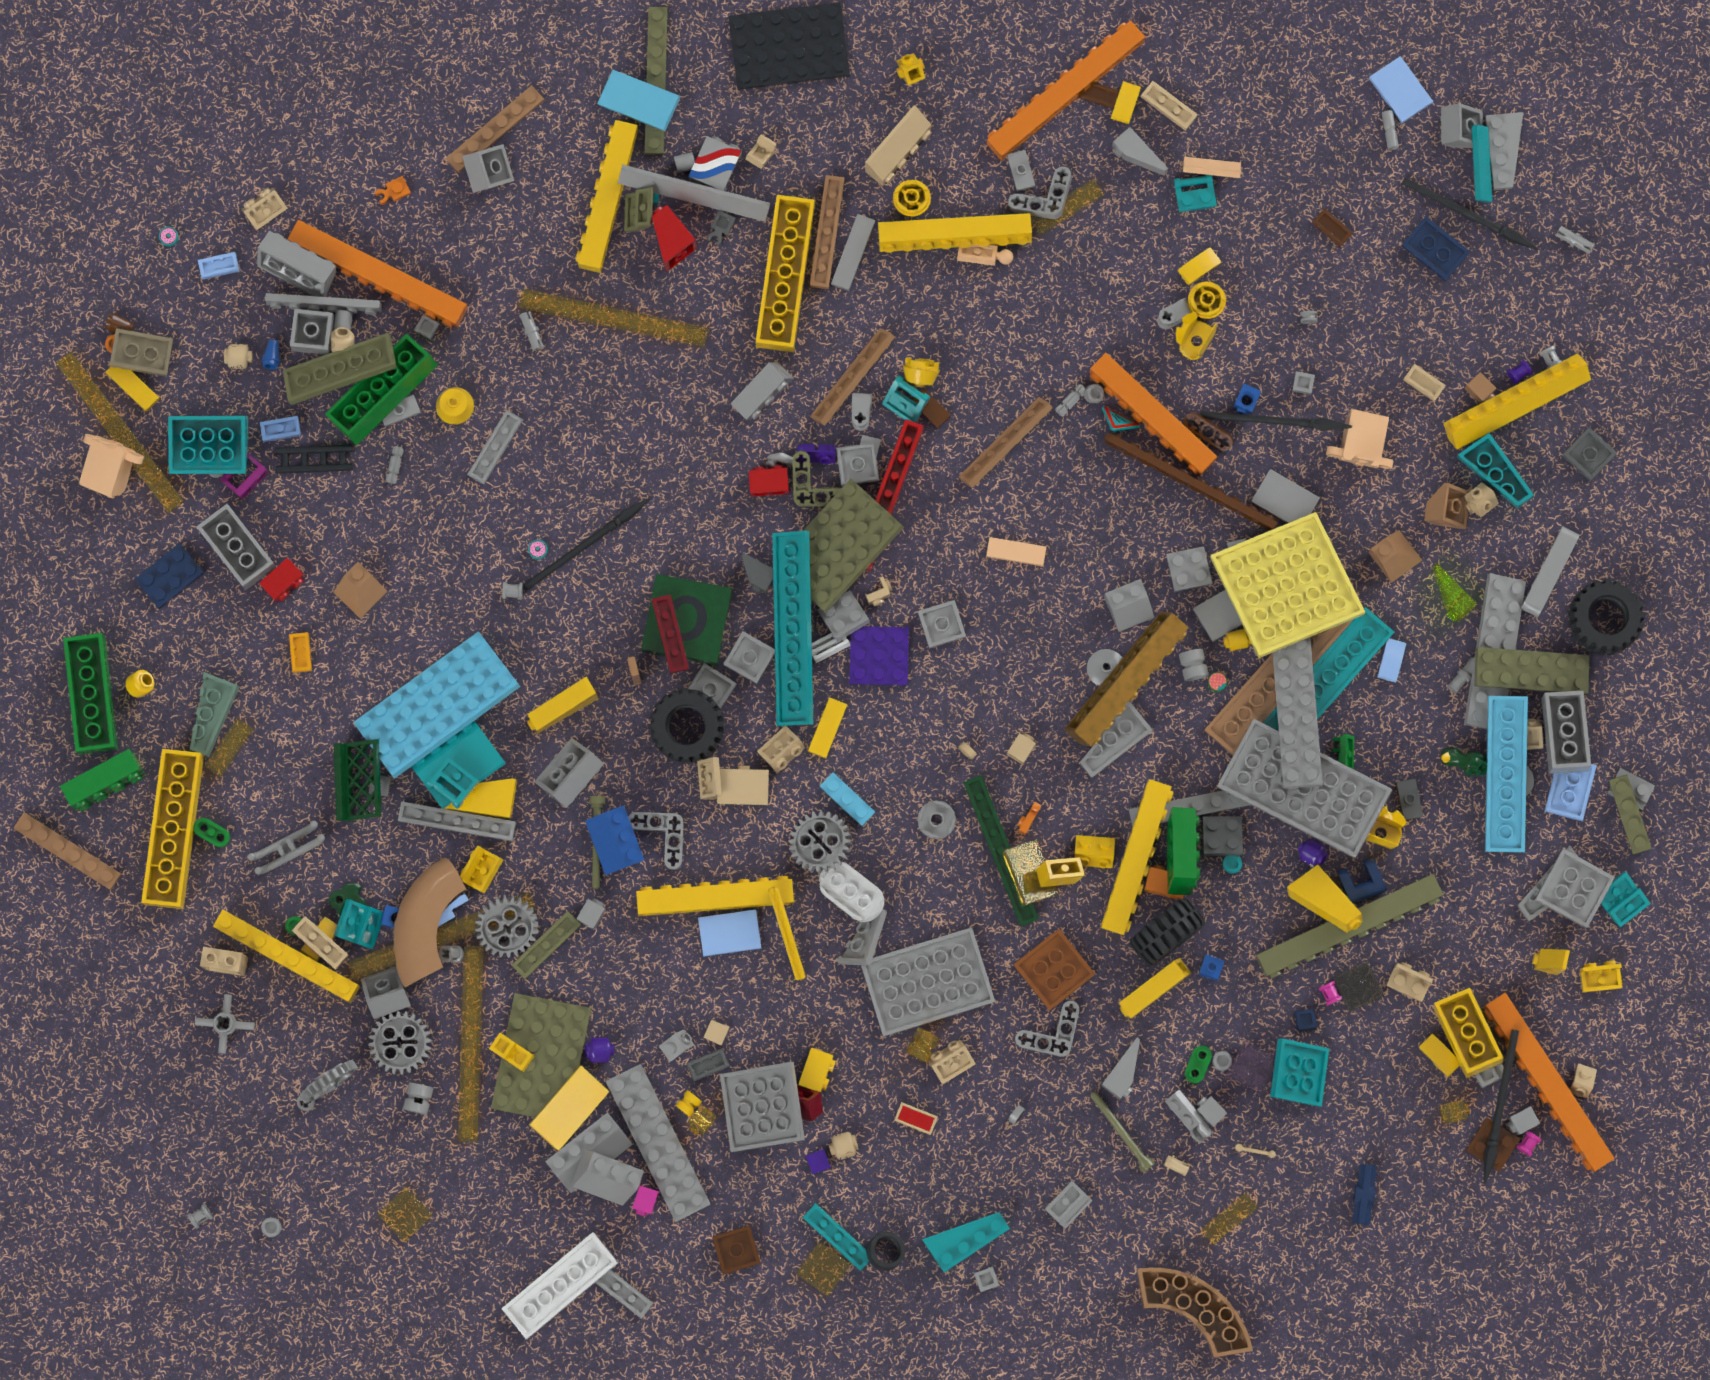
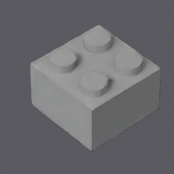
[290,309,335,355]

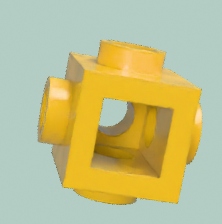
[896,53,926,86]

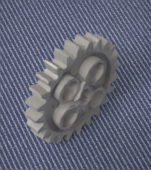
[788,811,852,874]
[475,895,539,958]
[368,1011,432,1075]
[299,1060,358,1104]

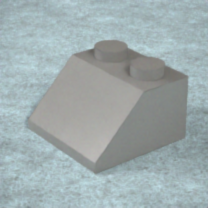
[1440,103,1483,148]
[462,144,514,193]
[1104,579,1154,632]
[361,966,411,1019]

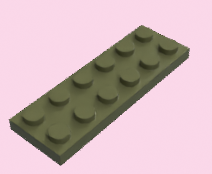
[283,333,397,405]
[1474,647,1589,694]

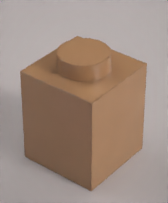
[1465,372,1496,404]

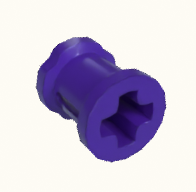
[1506,360,1532,385]

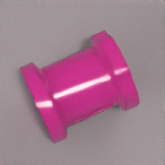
[1318,981,1342,1006]
[1516,1131,1541,1157]

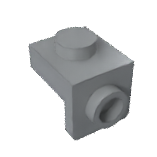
[659,1030,694,1062]

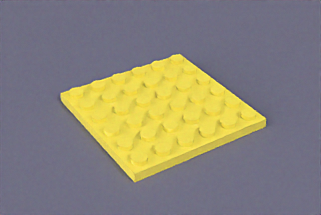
[1210,512,1365,658]

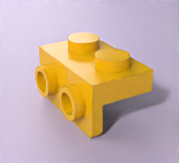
[1074,835,1115,868]
[460,846,503,894]
[1579,961,1622,993]

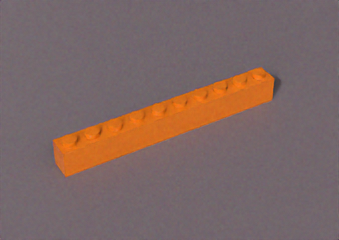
[987,20,1145,161]
[287,220,468,328]
[1483,993,1615,1172]

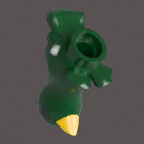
[1440,747,1487,777]

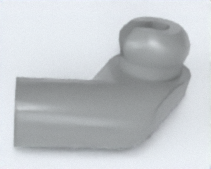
[766,452,793,467]

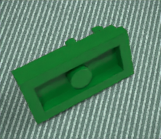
[1333,734,1355,769]

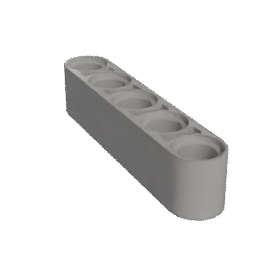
[1521,526,1580,617]

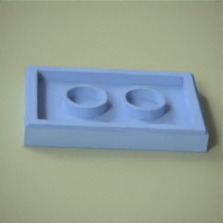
[1369,56,1433,124]
[1544,764,1597,821]
[698,910,761,957]

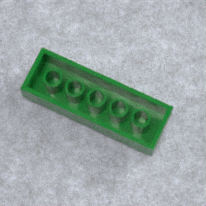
[325,334,438,446]
[63,633,118,755]

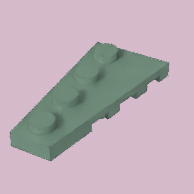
[190,672,240,757]

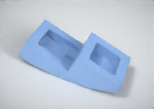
[1377,638,1406,683]
[438,894,468,927]

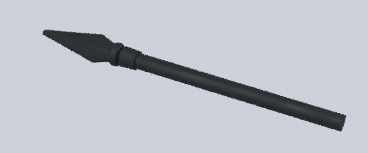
[1401,177,1538,250]
[1200,411,1352,431]
[523,498,650,590]
[1483,1029,1519,1184]

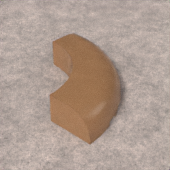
[393,858,466,988]
[1137,1268,1253,1358]

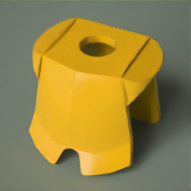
[1175,312,1217,360]
[1366,806,1406,849]

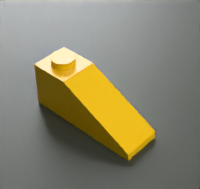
[1532,949,1570,975]

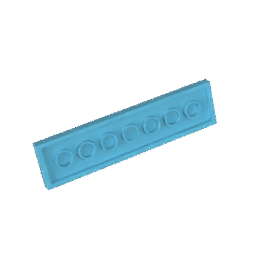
[1485,696,1528,852]

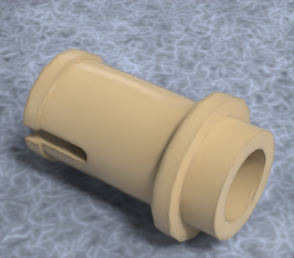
[1164,1155,1190,1176]

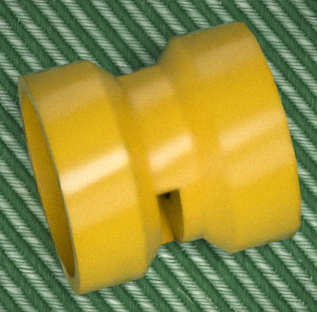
[675,1090,702,1117]

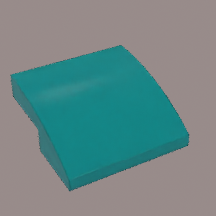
[1601,871,1651,927]
[334,899,383,950]

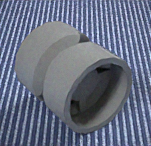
[1179,649,1209,681]
[403,1082,434,1115]

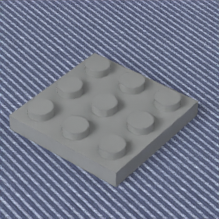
[1535,848,1615,928]

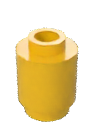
[1223,629,1252,652]

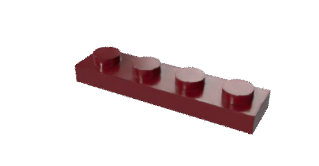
[651,595,689,674]

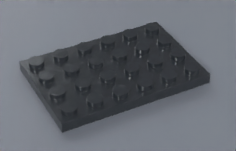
[728,2,850,90]

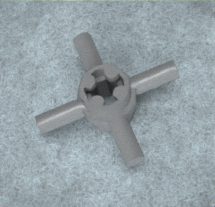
[195,994,255,1054]

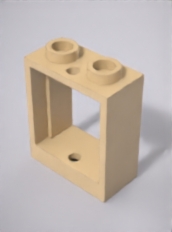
[200,947,248,976]

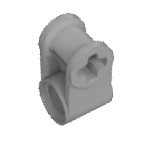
[1157,298,1192,330]
[852,393,872,431]

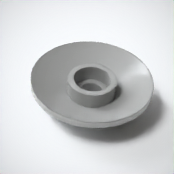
[1087,649,1122,686]

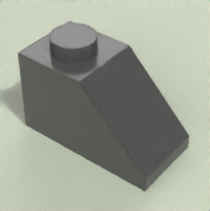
[742,553,773,594]

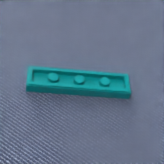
[1472,125,1492,203]
[802,1203,869,1271]

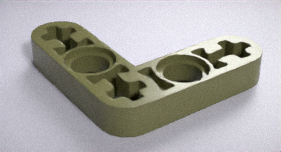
[792,450,842,507]

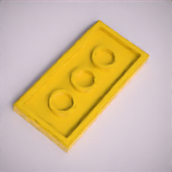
[529,1066,609,1151]

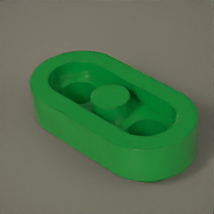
[193,818,231,848]
[1185,1046,1212,1084]

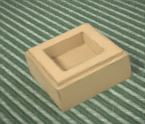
[703,1020,729,1046]

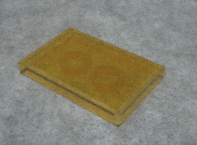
[1002,840,1059,906]

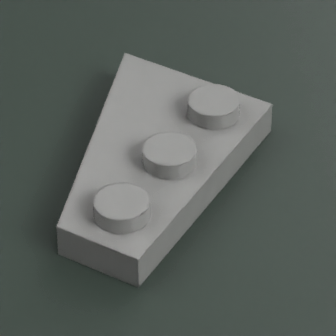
[836,909,887,965]

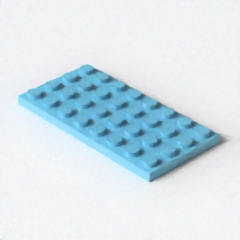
[353,631,520,779]

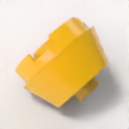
[893,180,931,216]
[1188,282,1226,319]
[902,357,940,388]
[436,387,474,425]

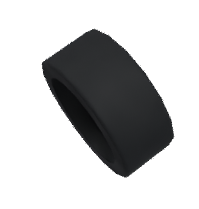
[866,1231,906,1271]

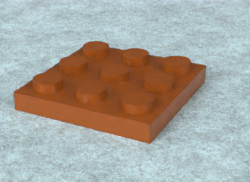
[1013,929,1096,1011]

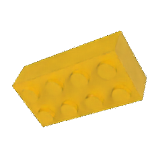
[1433,988,1503,1078]

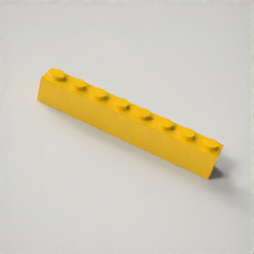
[576,120,638,273]
[878,213,1032,253]
[1444,353,1591,450]
[1100,779,1173,935]
[636,876,794,916]
[213,909,360,1003]

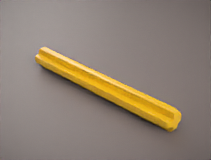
[768,887,805,980]

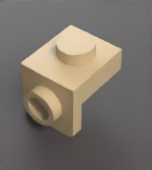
[745,135,776,169]
[866,577,892,606]
[1570,1063,1597,1098]

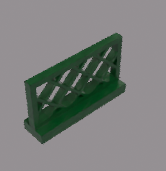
[334,739,382,822]

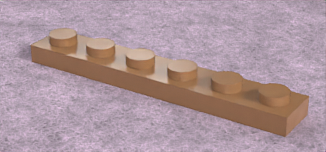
[446,85,545,174]
[810,175,845,289]
[810,328,895,426]
[958,397,1052,488]
[13,812,122,890]

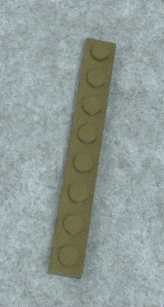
[645,7,668,155]

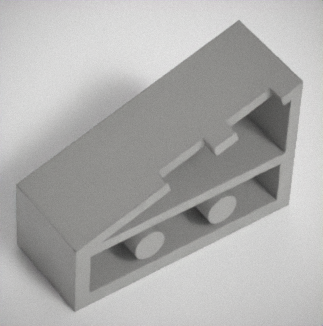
[731,362,794,420]

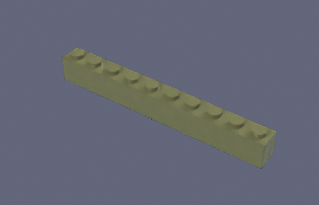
[1255,874,1443,979]

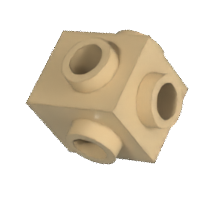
[1464,483,1499,517]

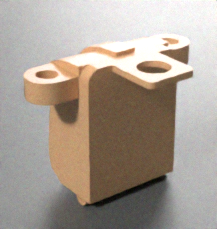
[1326,409,1394,469]
[79,434,144,498]

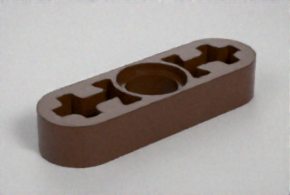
[1183,412,1234,451]

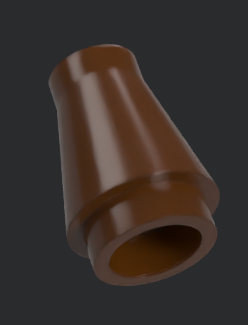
[105,313,135,332]

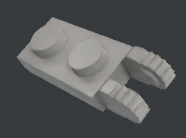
[1165,1090,1211,1143]

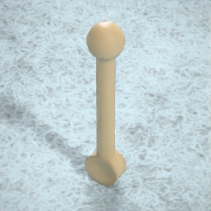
[1235,1144,1276,1158]

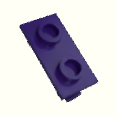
[797,443,836,464]

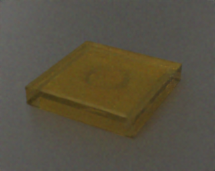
[378,1187,433,1243]
[796,1242,851,1297]

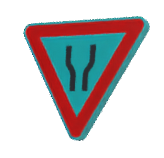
[1102,406,1141,433]

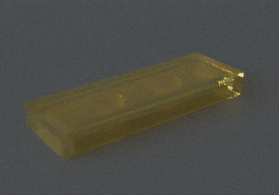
[205,718,254,777]
[1200,1192,1258,1245]

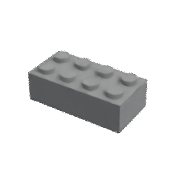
[197,504,276,590]
[1541,691,1591,774]

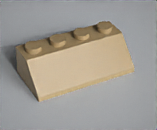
[865,105,932,186]

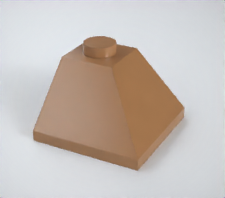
[1424,483,1470,529]
[1368,530,1422,583]
[333,562,388,619]

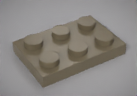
[109,328,173,377]

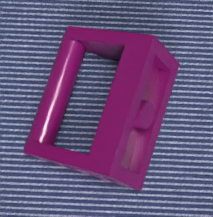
[220,453,269,500]

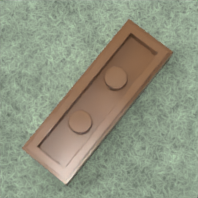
[627,656,642,686]

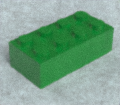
[60,749,145,812]
[1167,807,1200,896]

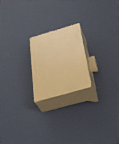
[717,766,769,805]

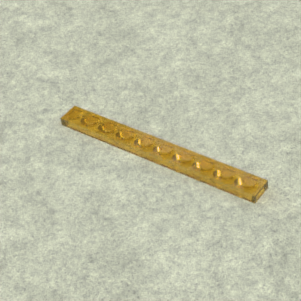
[518,289,709,348]
[56,352,184,513]
[347,892,537,981]
[458,946,484,1142]

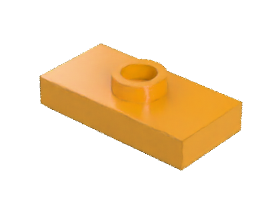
[289,632,312,673]

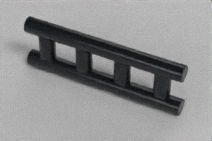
[275,444,353,474]

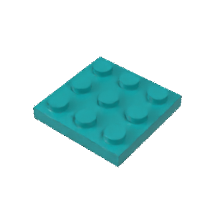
[1270,1039,1329,1107]

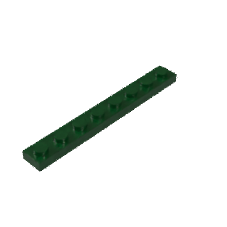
[963,776,1039,927]

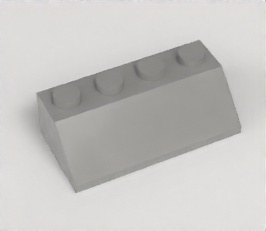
[257,231,336,297]
[545,1112,633,1193]

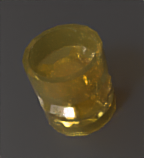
[905,1027,940,1063]

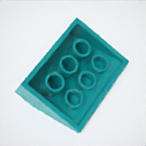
[168,416,248,474]
[411,721,506,809]

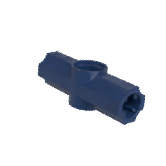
[1352,1164,1377,1225]

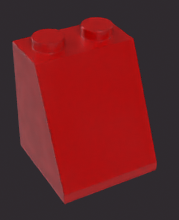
[652,205,697,272]

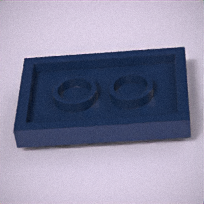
[1401,216,1470,282]
[135,543,204,609]

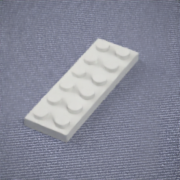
[502,1232,618,1339]

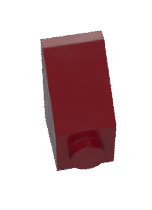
[797,1086,823,1122]

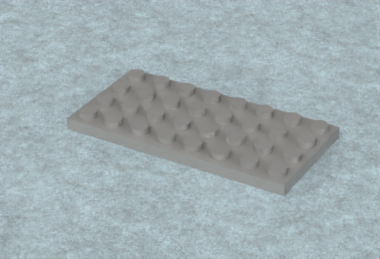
[1217,719,1392,859]

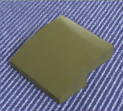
[624,188,653,233]

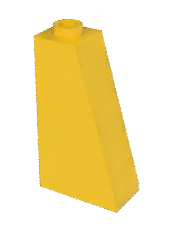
[527,676,598,733]
[444,779,517,819]
[1287,865,1363,933]
[1119,958,1192,1019]

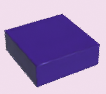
[806,1149,831,1174]

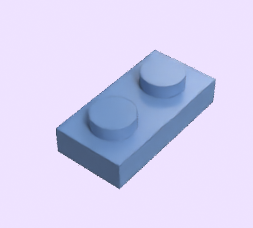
[260,416,301,442]

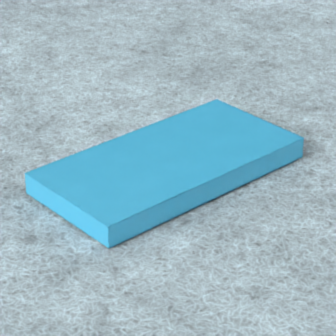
[597,70,680,131]

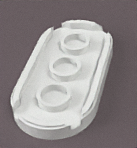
[819,862,884,922]

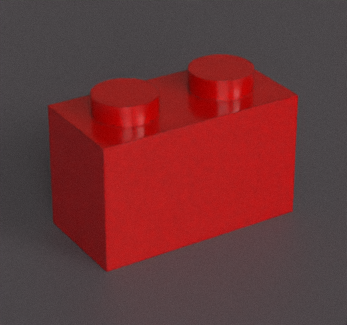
[749,465,789,497]
[259,557,305,603]

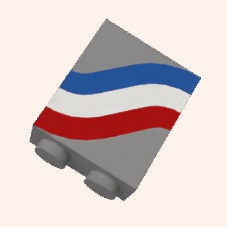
[688,136,742,191]

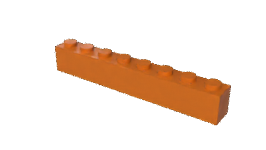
[1089,353,1217,476]

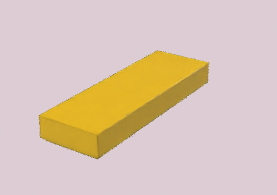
[105,367,160,412]
[808,697,847,759]

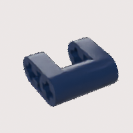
[1336,857,1387,904]

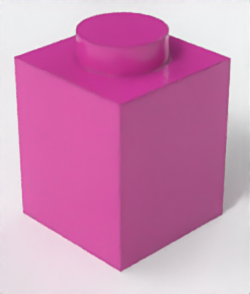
[632,1186,659,1217]

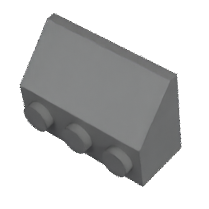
[534,738,604,808]
[571,1149,644,1206]

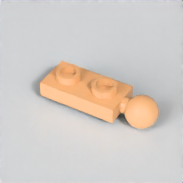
[957,245,1013,266]

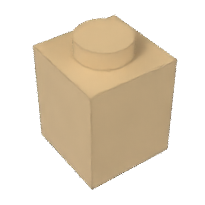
[1007,733,1036,765]

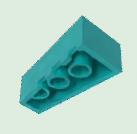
[1457,433,1534,509]
[922,1212,1010,1273]

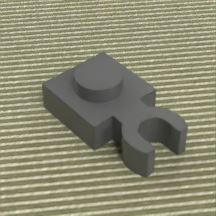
[708,210,736,247]

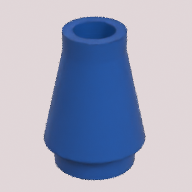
[261,340,280,370]

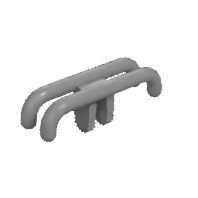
[248,820,325,875]

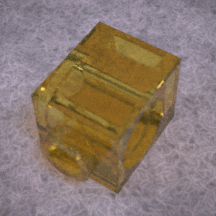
[1438,1099,1470,1125]
[687,1105,718,1136]

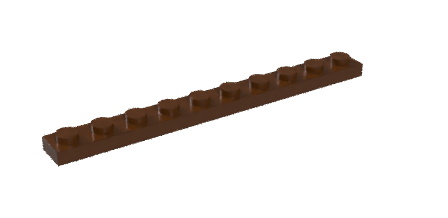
[1103,432,1278,531]

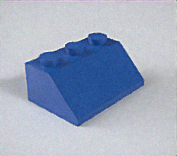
[585,806,644,875]

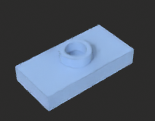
[198,252,240,280]

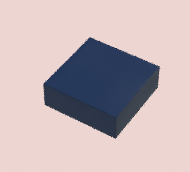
[1294,1008,1317,1031]

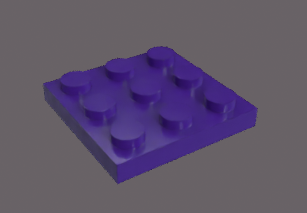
[850,626,909,686]

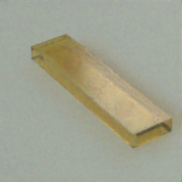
[1031,179,1104,236]

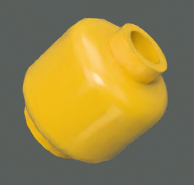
[125,670,155,698]

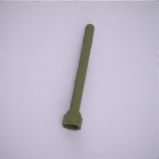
[589,796,605,889]
[1091,1092,1155,1173]

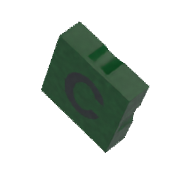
[641,574,733,667]

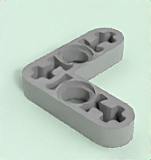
[1008,167,1072,219]
[628,812,684,870]
[1015,1001,1079,1057]

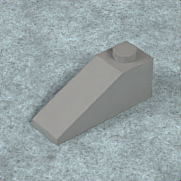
[1112,127,1168,175]
[1101,1038,1140,1099]

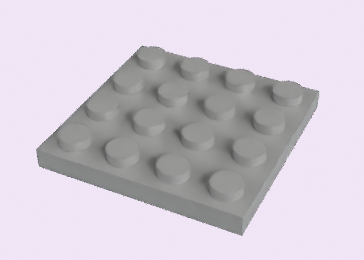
[720,1062,805,1152]

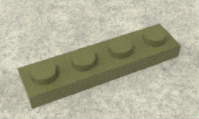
[1608,774,1652,854]
[512,911,582,980]

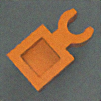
[375,176,411,205]
[1017,802,1042,835]

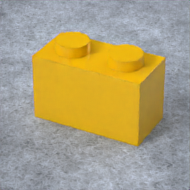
[1036,857,1085,887]
[798,1048,836,1093]

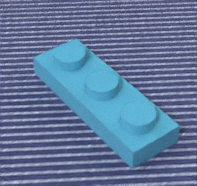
[820,773,875,826]

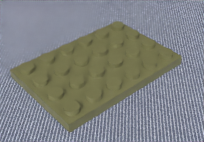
[803,478,904,613]
[491,993,592,1117]

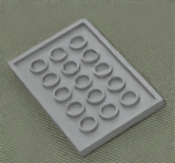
[861,927,995,1037]

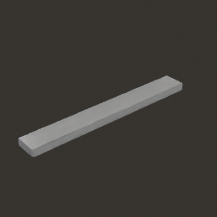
[618,165,770,222]

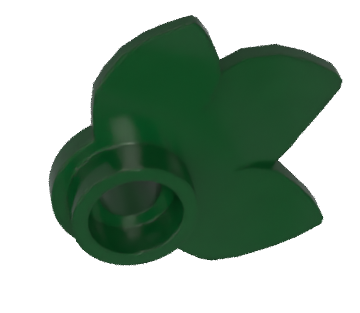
[329,883,367,918]

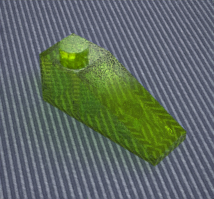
[1432,563,1477,623]

